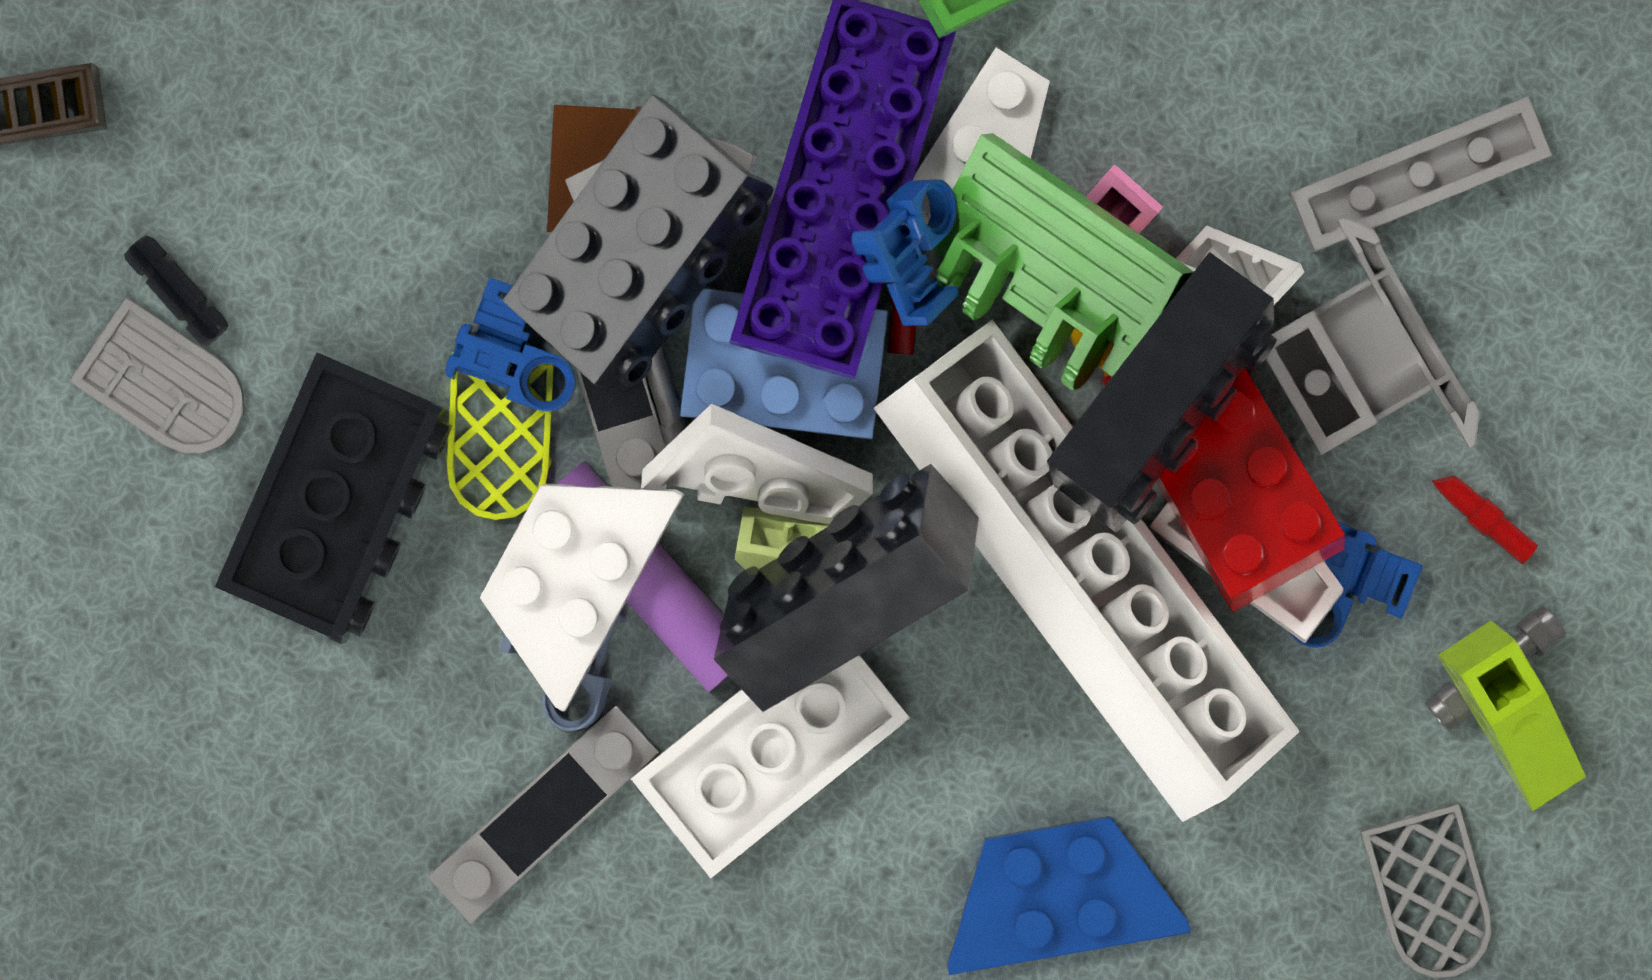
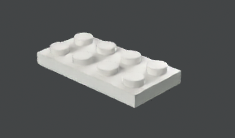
[631,655,910,878]

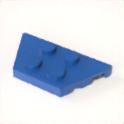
[947,816,1191,975]

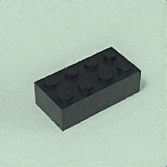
[1047,252,1277,533]
[714,464,979,712]

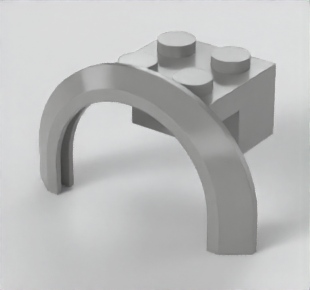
[1266,217,1480,455]

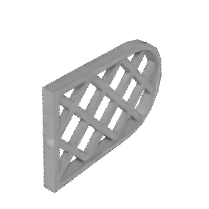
[1360,803,1492,978]

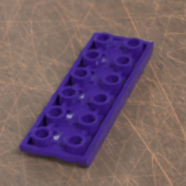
[729,0,957,380]

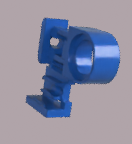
[852,179,959,326]
[445,277,576,412]
[1291,521,1423,648]

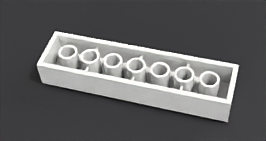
[873,319,1300,822]

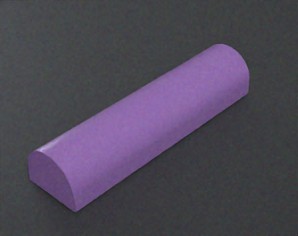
[558,461,728,692]

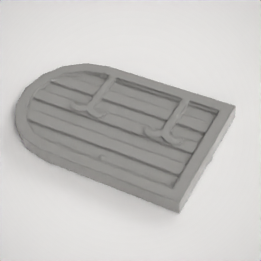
[69,297,244,453]

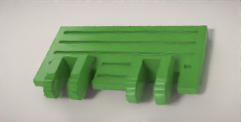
[932,133,1194,391]

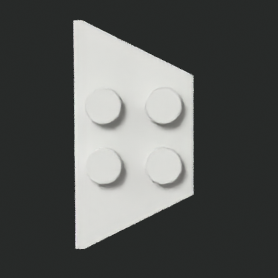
[480,484,684,712]

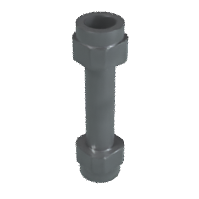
[1424,605,1567,732]

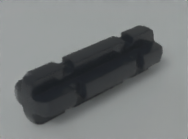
[124,235,228,346]

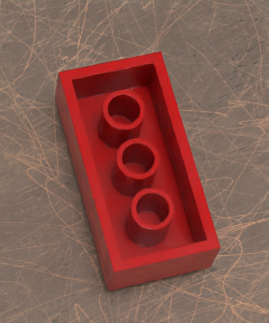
[1101,368,1345,613]

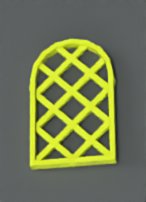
[445,352,554,520]

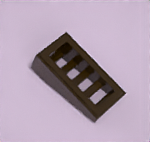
[0,63,107,145]

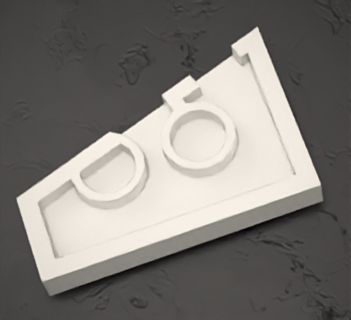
[641,404,873,525]

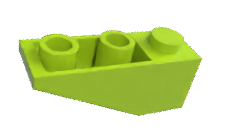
[1437,621,1586,811]

